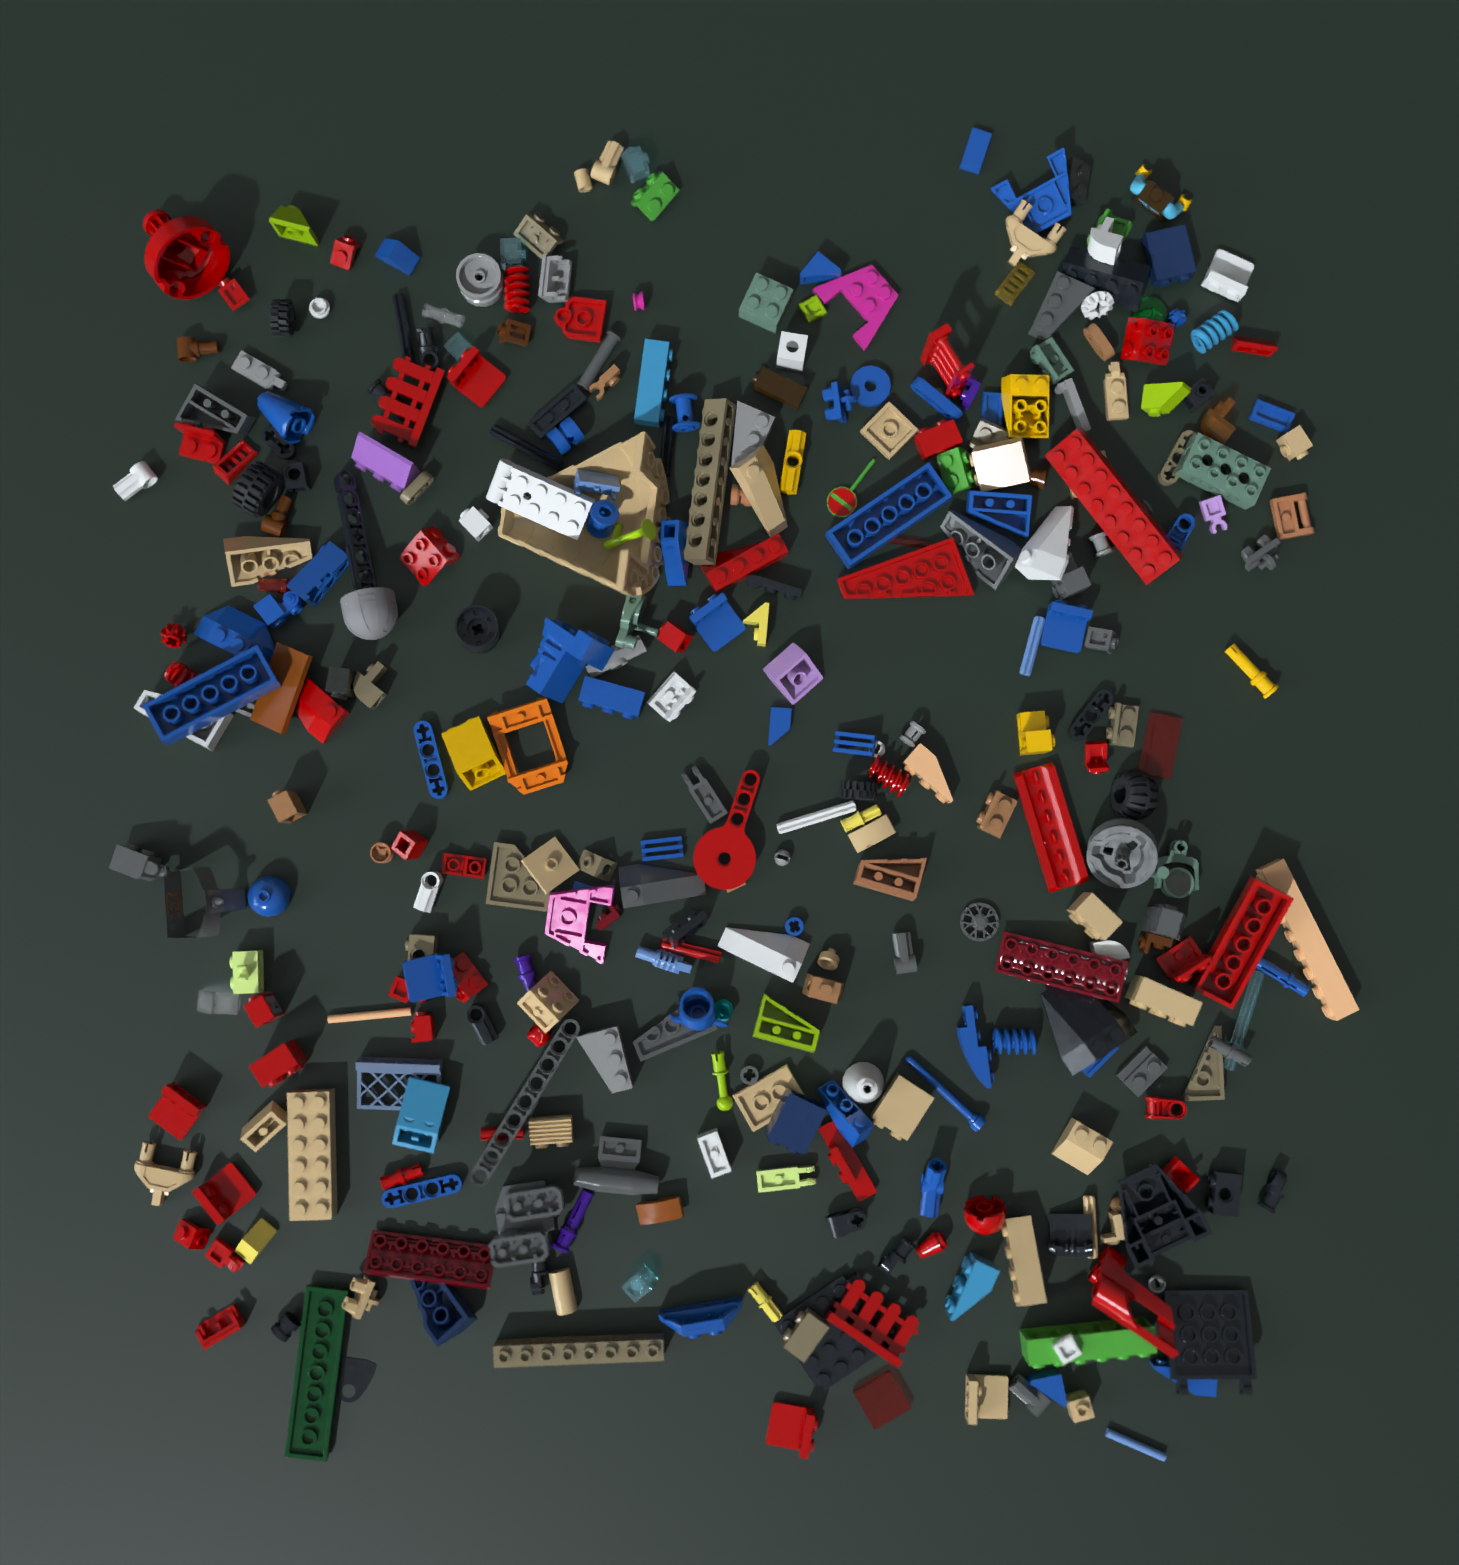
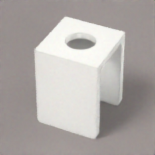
[776,331,808,372]

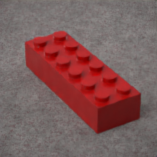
[1191,876,1294,1010]

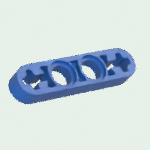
[414,721,449,799]
[382,1173,463,1208]

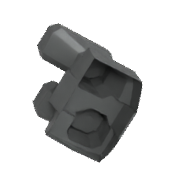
[489,1180,565,1268]

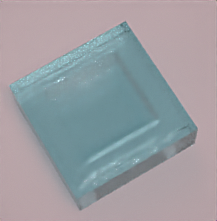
[443,332,472,362]

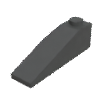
[940,510,1022,590]

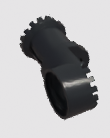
[416,327,439,369]
[1257,1168,1288,1214]
[877,1235,917,1275]
[530,1258,550,1296]

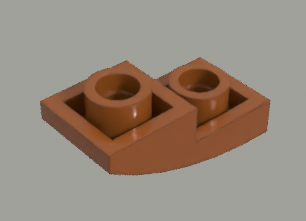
[636,1196,684,1225]

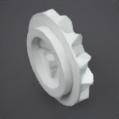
[1081,291,1115,320]

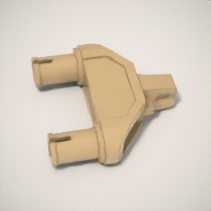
[1005,199,1066,267]
[134,1141,197,1206]

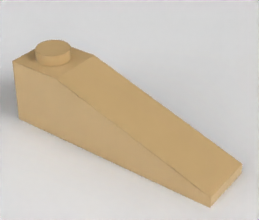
[730,445,788,538]
[223,536,312,587]

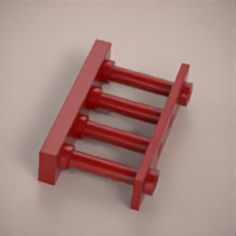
[920,323,974,399]

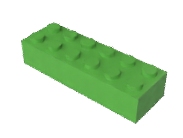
[1019,1316,1157,1369]

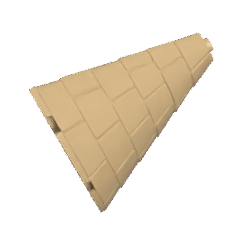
[498,432,671,596]

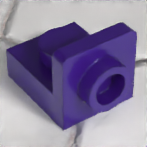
[960,375,981,410]

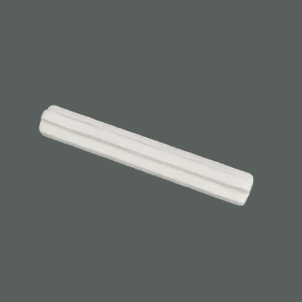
[777,800,856,834]

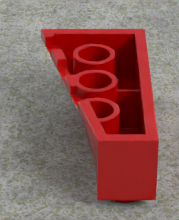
[700,533,789,594]

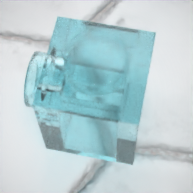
[621,146,650,184]
[500,238,527,270]

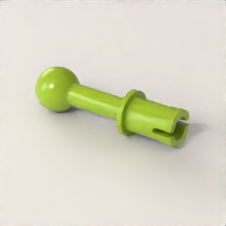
[711,1051,733,1111]

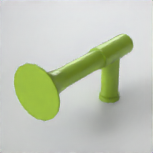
[603,519,656,550]

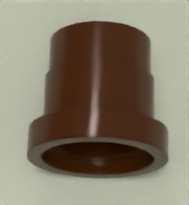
[1025,468,1048,489]

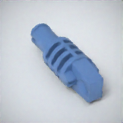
[635,945,693,974]

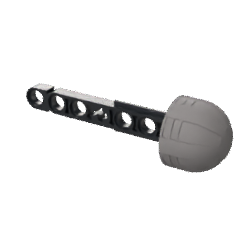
[334,470,398,640]

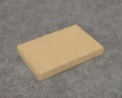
[732,1064,804,1132]

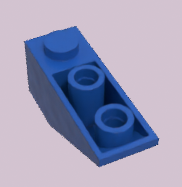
[660,520,689,586]
[817,1079,874,1147]
[1149,1358,1217,1397]

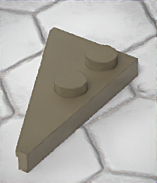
[1182,1025,1225,1101]

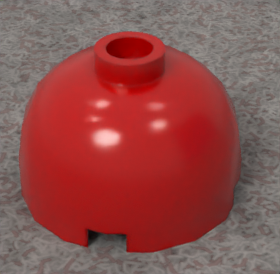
[964,1195,1006,1236]

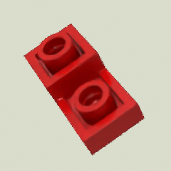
[441,853,486,879]

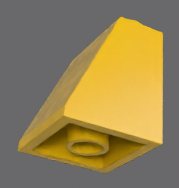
[441,716,506,791]

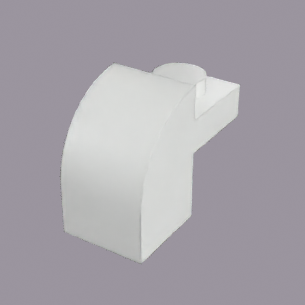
[1088,216,1123,265]
[1089,940,1130,980]

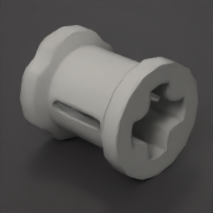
[1089,532,1114,557]
[899,721,926,748]

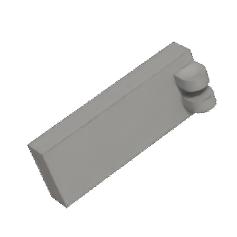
[1055,378,1091,434]

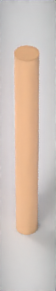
[327,1007,412,1023]

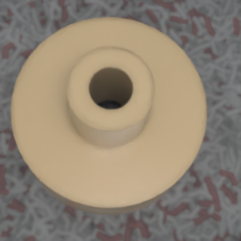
[817,948,840,970]

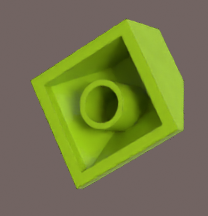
[269,205,319,246]

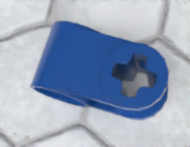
[1166,514,1195,552]

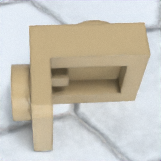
[1100,1211,1125,1245]

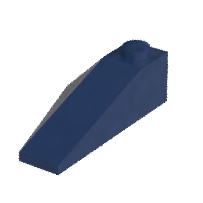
[410,1280,478,1347]

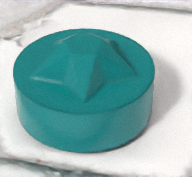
[714,999,734,1021]

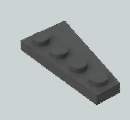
[633,1008,718,1062]

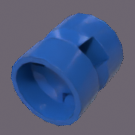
[546,416,585,455]

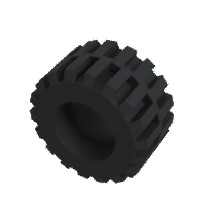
[232,461,284,519]

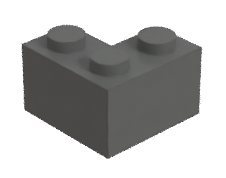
[1051,551,1091,601]

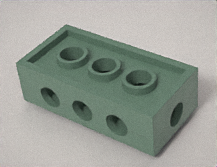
[1174,432,1271,510]

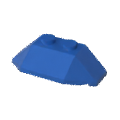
[194,605,275,664]
[659,1296,743,1339]

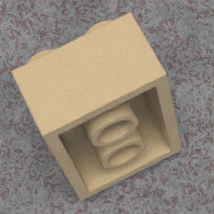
[1125,975,1203,1027]

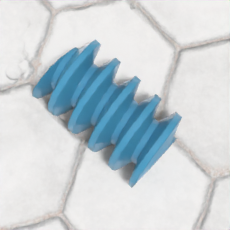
[1191,310,1239,354]

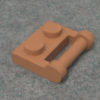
[1270,493,1315,540]

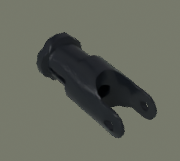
[367,379,408,423]

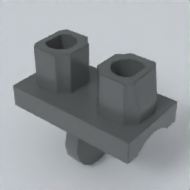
[1241,534,1281,572]

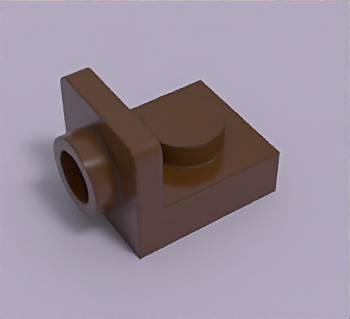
[497,318,531,347]
[1138,932,1173,954]

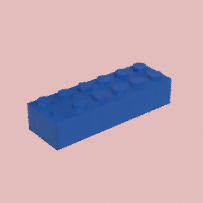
[825,462,952,570]
[142,645,281,746]

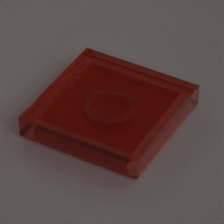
[853,1370,911,1430]

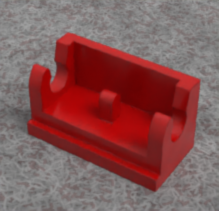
[195,1303,246,1350]

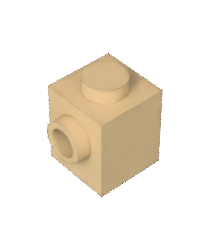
[1276,425,1313,461]

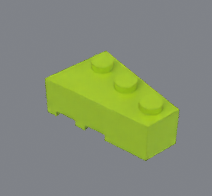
[752,994,820,1053]

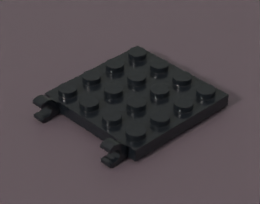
[773,1271,898,1394]
[1162,1290,1257,1395]

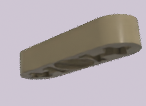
[1158,430,1196,486]

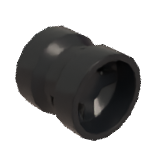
[271,1311,301,1342]

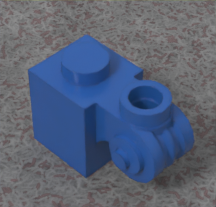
[253,591,303,629]

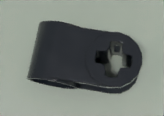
[825,1207,867,1238]

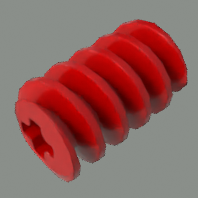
[504,266,530,314]
[867,755,913,798]

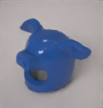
[669,987,729,1031]

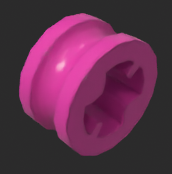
[632,291,645,311]

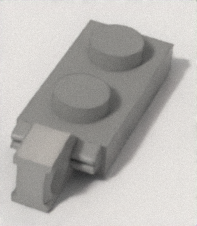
[231,350,288,392]

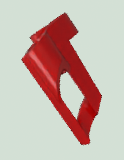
[1088,1245,1178,1358]

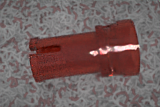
[257,578,290,594]

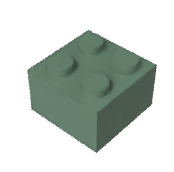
[739,272,793,334]

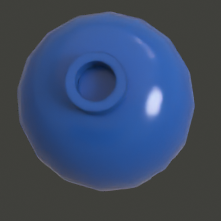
[247,875,291,917]

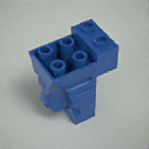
[526,617,615,703]

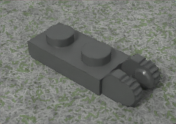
[681,765,728,824]

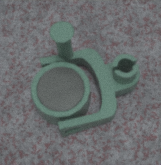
[615,595,660,650]
[1151,840,1199,899]

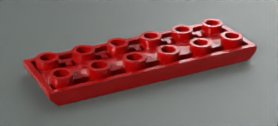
[1013,762,1089,893]

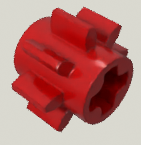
[160,623,188,648]

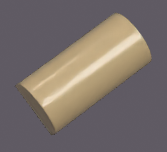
[548,1267,578,1315]

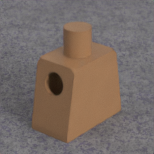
[802,973,845,1004]

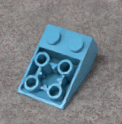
[392,1076,450,1154]
[944,1251,1000,1321]

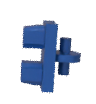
[822,381,857,423]

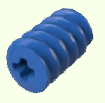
[992,1028,1037,1055]

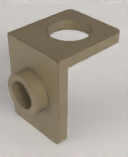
[577,849,617,882]

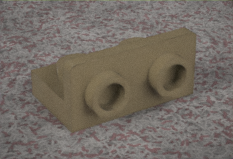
[513,213,564,259]
[969,418,1012,449]
[1106,702,1139,748]

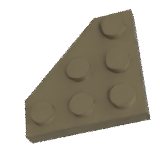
[485,842,551,912]

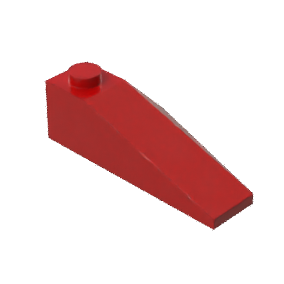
[295,675,350,744]

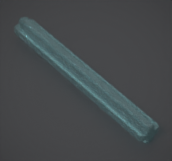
[1223,971,1265,1071]

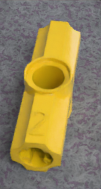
[779,430,807,495]

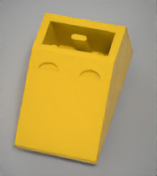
[1001,374,1049,438]

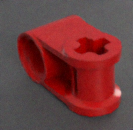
[1144,1096,1187,1119]

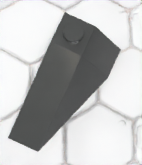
[618,864,706,908]

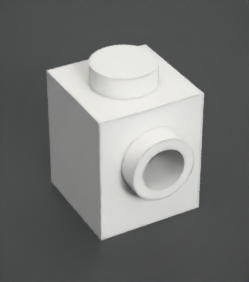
[458,506,493,542]

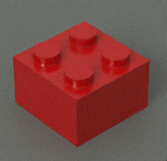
[248,1039,308,1088]

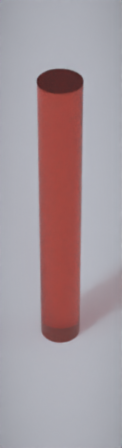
[889,536,928,548]

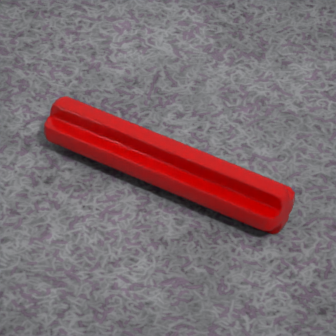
[661,938,722,963]

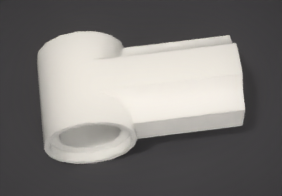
[113,461,158,501]
[413,871,443,913]

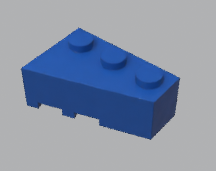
[965,491,1032,538]
[286,541,349,607]

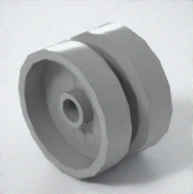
[456,253,504,307]

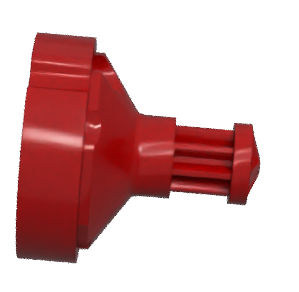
[143,209,230,300]

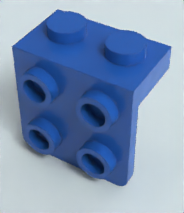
[689,592,745,652]
[1040,600,1093,653]
[402,952,458,1003]

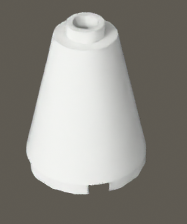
[842,1062,884,1104]

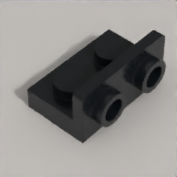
[662,908,708,949]

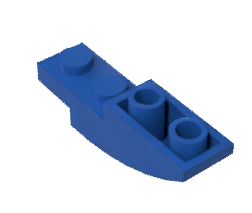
[956,1004,994,1089]

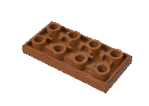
[250,642,313,734]

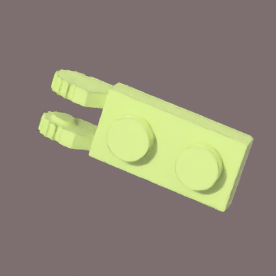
[756,1165,816,1192]

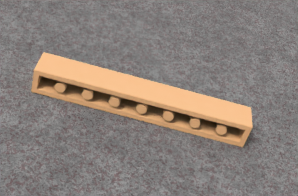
[1256,859,1359,1021]

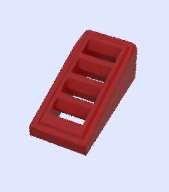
[213,439,258,485]

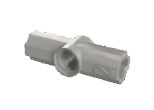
[585,635,647,678]

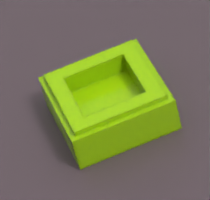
[799,294,827,323]

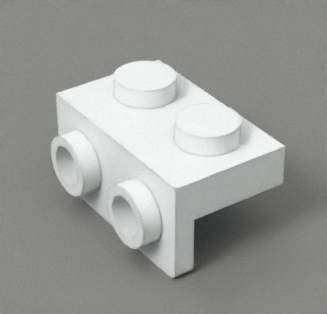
[646,671,696,722]

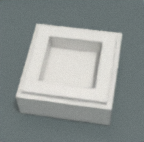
[1052,1333,1082,1365]

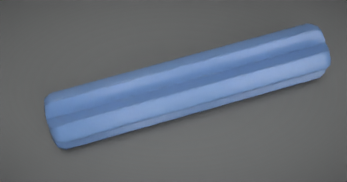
[1020,616,1045,676]

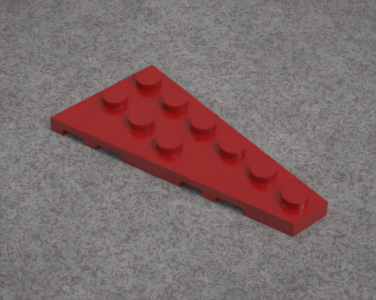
[837,537,974,599]

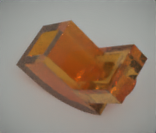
[1200,397,1236,444]

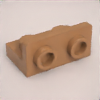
[976,790,1018,838]

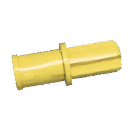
[840,805,882,832]
[748,1281,783,1322]

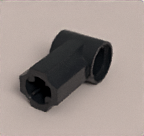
[466,1003,499,1046]

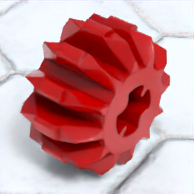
[164,661,199,687]

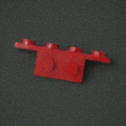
[819,1120,877,1202]

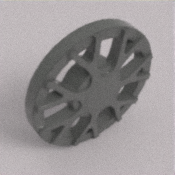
[960,902,999,941]

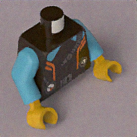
[1130,164,1192,223]

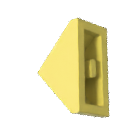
[234,1218,278,1265]

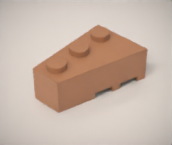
[853,858,927,901]

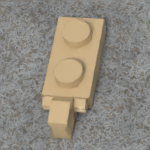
[1103,362,1129,421]

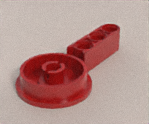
[693,770,760,890]

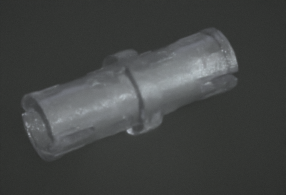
[422,303,465,329]

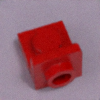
[217,277,250,311]

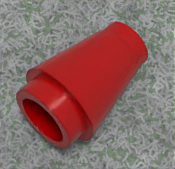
[916,1231,948,1259]

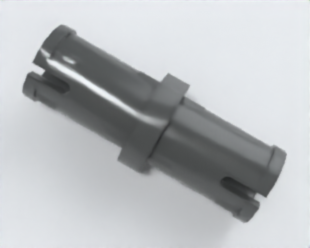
[1208,1036,1252,1067]

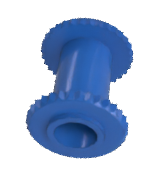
[669,393,701,432]
[586,499,619,539]

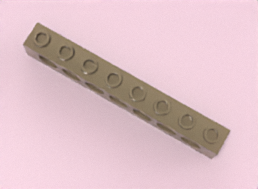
[684,398,736,565]
[493,1333,665,1368]

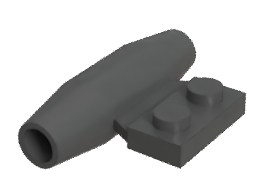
[574,1136,659,1195]

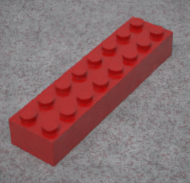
[1044,427,1184,585]

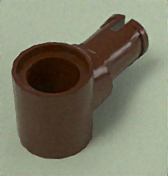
[176,336,219,362]
[261,495,293,538]

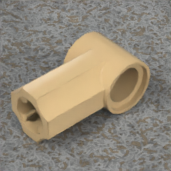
[590,141,624,186]

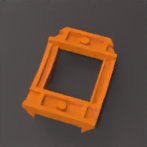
[487,698,568,795]

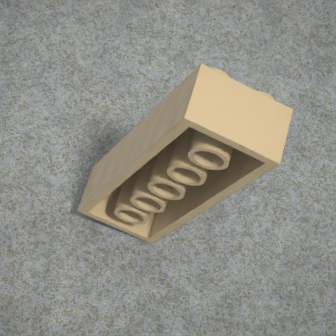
[287,1088,338,1221]

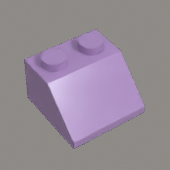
[763,642,823,705]

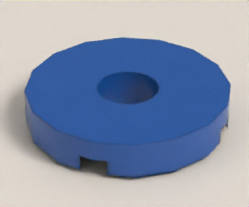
[850,365,891,408]

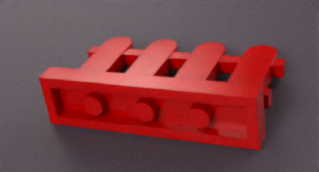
[371,356,445,450]
[825,1279,919,1368]

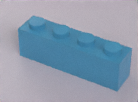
[634,339,673,428]

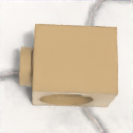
[1065,1389,1095,1423]

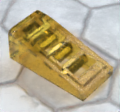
[995,261,1035,306]

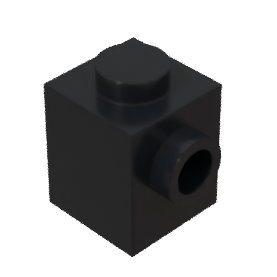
[1182,377,1216,413]

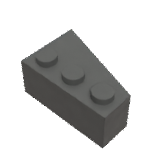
[1028,271,1094,341]
[175,384,256,436]
[1141,904,1187,941]

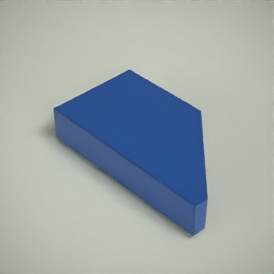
[768,707,792,746]

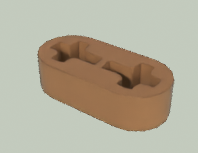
[1083,323,1115,361]

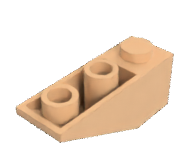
[902,743,953,803]

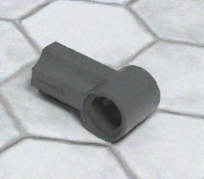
[892,932,917,975]
[1008,1373,1052,1417]

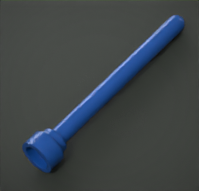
[905,1056,987,1132]

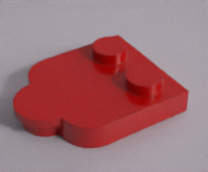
[555,297,608,343]

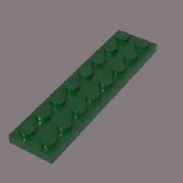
[284,1284,350,1462]

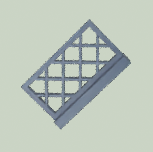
[356,1056,443,1110]

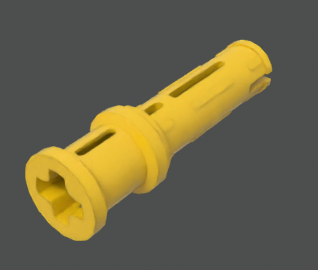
[1224,643,1279,699]

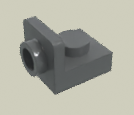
[1084,626,1119,654]

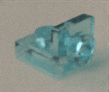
[621,1264,658,1303]

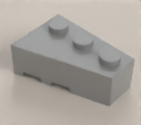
[731,401,775,466]
[576,1025,634,1093]

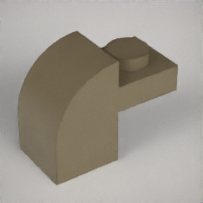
[353,661,388,710]

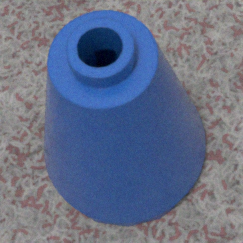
[257,391,315,444]

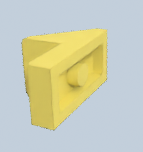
[743,602,769,647]

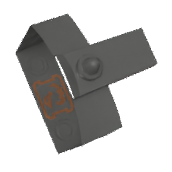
[164,867,246,938]

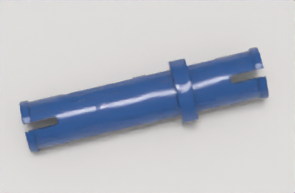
[1256,957,1310,997]

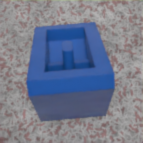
[375,238,420,276]
[799,251,841,284]
[1026,1368,1067,1407]

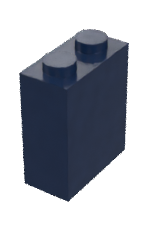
[1141,225,1197,288]
[765,1087,827,1155]

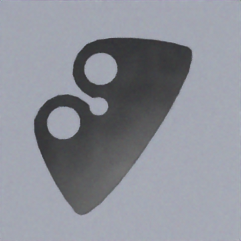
[337,1357,377,1403]

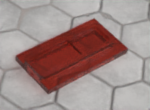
[1138,712,1182,779]

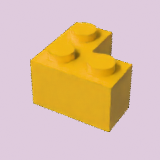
[1017,711,1055,755]

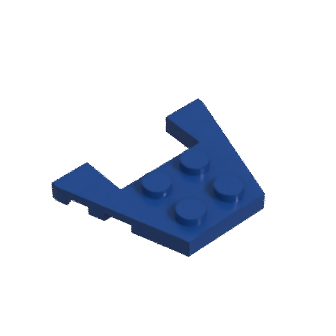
[991,147,1072,234]

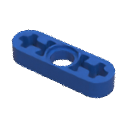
[910,377,963,423]

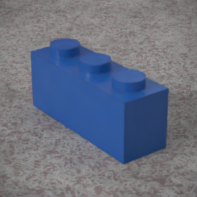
[578,676,646,720]

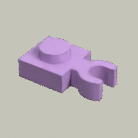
[1199,495,1227,534]

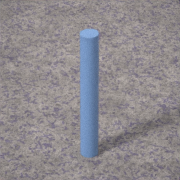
[1105,1428,1167,1462]

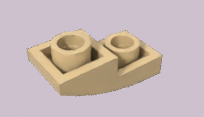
[848,814,896,853]

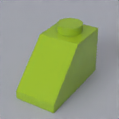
[1141,382,1191,417]

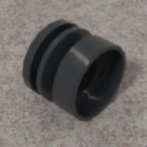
[454,605,501,654]

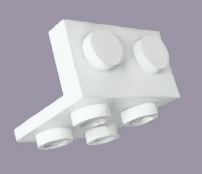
[1201,249,1254,302]

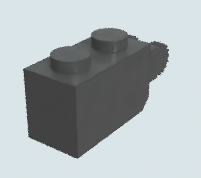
[109,843,170,881]

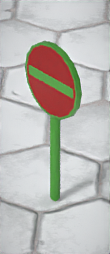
[827,459,875,517]

